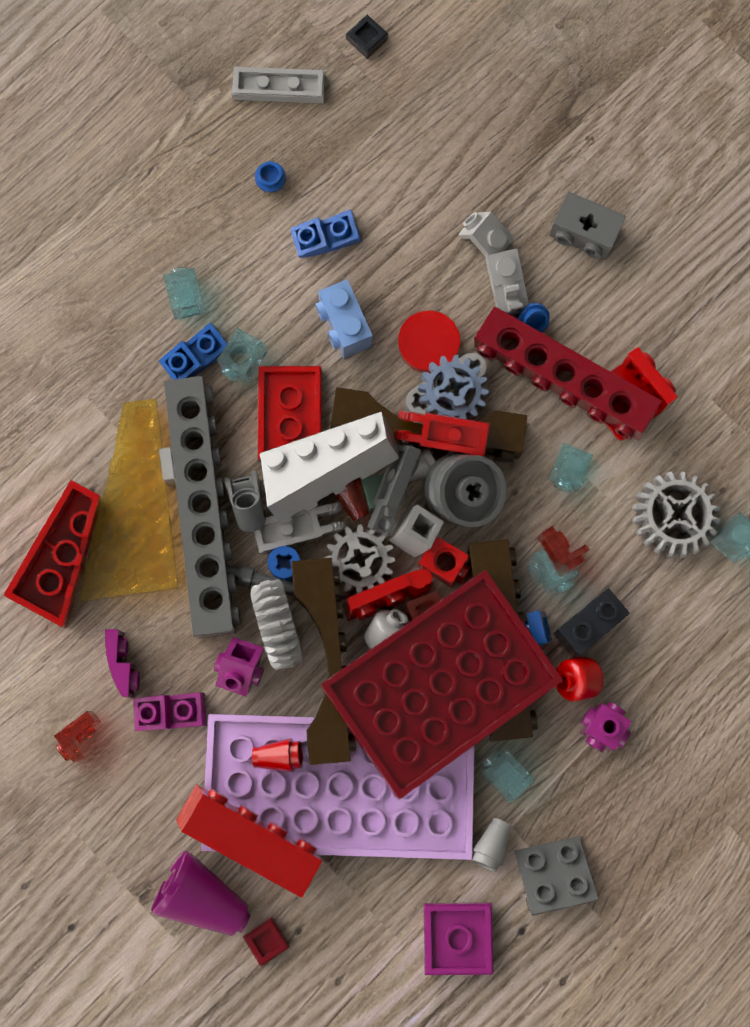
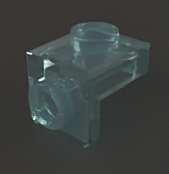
[528,549,580,594]

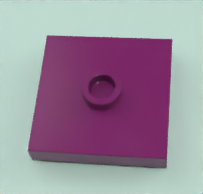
[423,902,494,975]

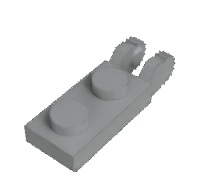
[254,502,347,554]

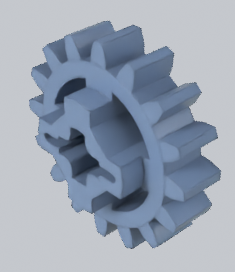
[418,355,489,419]

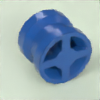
[268,546,300,581]

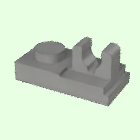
[485,248,529,315]

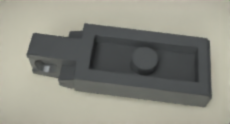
[367,445,421,536]

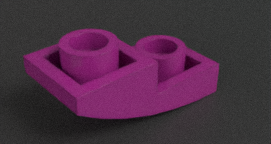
[105,629,140,698]
[133,692,207,731]

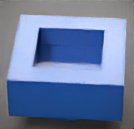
[525,610,553,646]

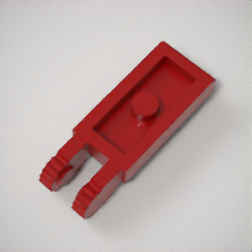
[394,410,490,456]
[344,568,433,621]

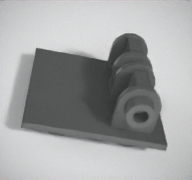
[514,836,599,916]

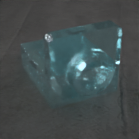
[548,443,593,493]

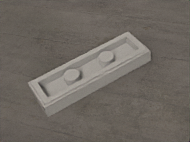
[232,67,325,103]

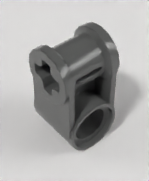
[225,470,266,532]

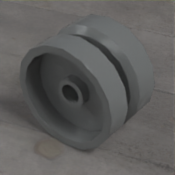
[424,453,507,527]

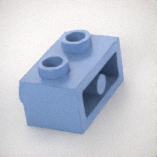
[315,279,373,359]

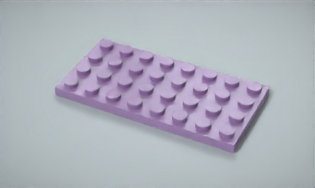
[201,714,474,860]

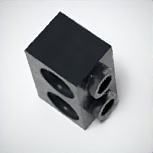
[553,588,630,658]

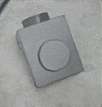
[458,212,514,256]

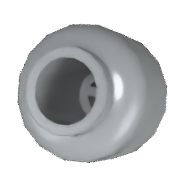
[364,610,409,650]

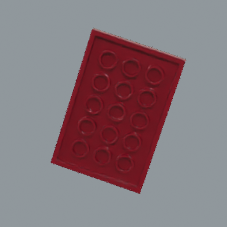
[320,569,563,800]

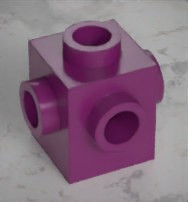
[214,637,264,697]
[580,702,632,753]

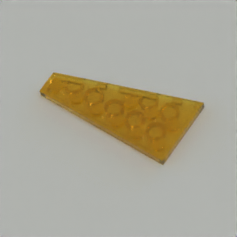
[79,399,178,602]

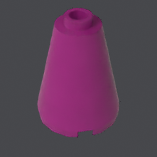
[151,851,251,936]

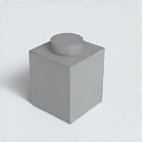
[388,504,444,558]

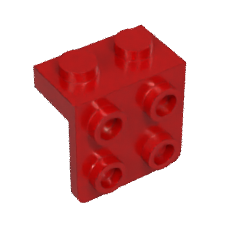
[585,347,678,441]

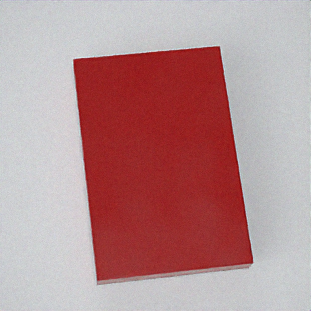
[258,366,322,461]

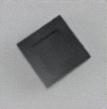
[346,14,389,59]

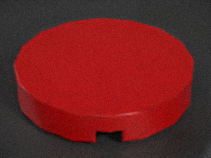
[398,310,460,373]

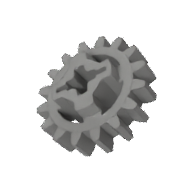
[324,524,395,594]

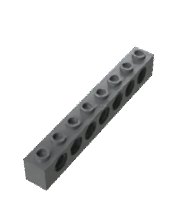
[164,376,241,639]

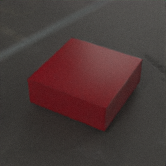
[243,917,290,967]

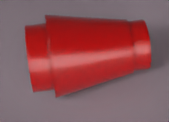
[252,738,303,772]

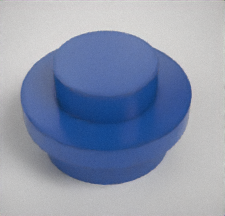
[255,161,286,193]
[518,303,550,332]

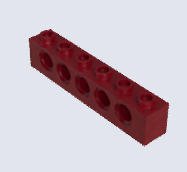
[474,306,662,441]

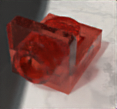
[537,526,590,570]
[54,711,101,763]

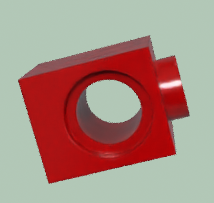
[417,537,470,587]

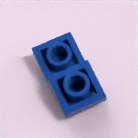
[290,209,362,258]
[158,323,232,380]

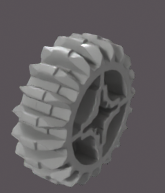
[632,471,721,558]
[251,579,304,670]

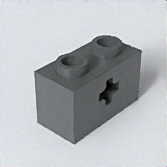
[549,191,626,260]

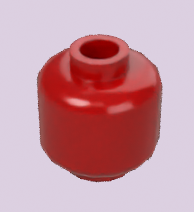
[556,657,604,702]

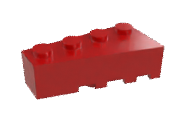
[3,479,103,628]
[176,784,323,898]

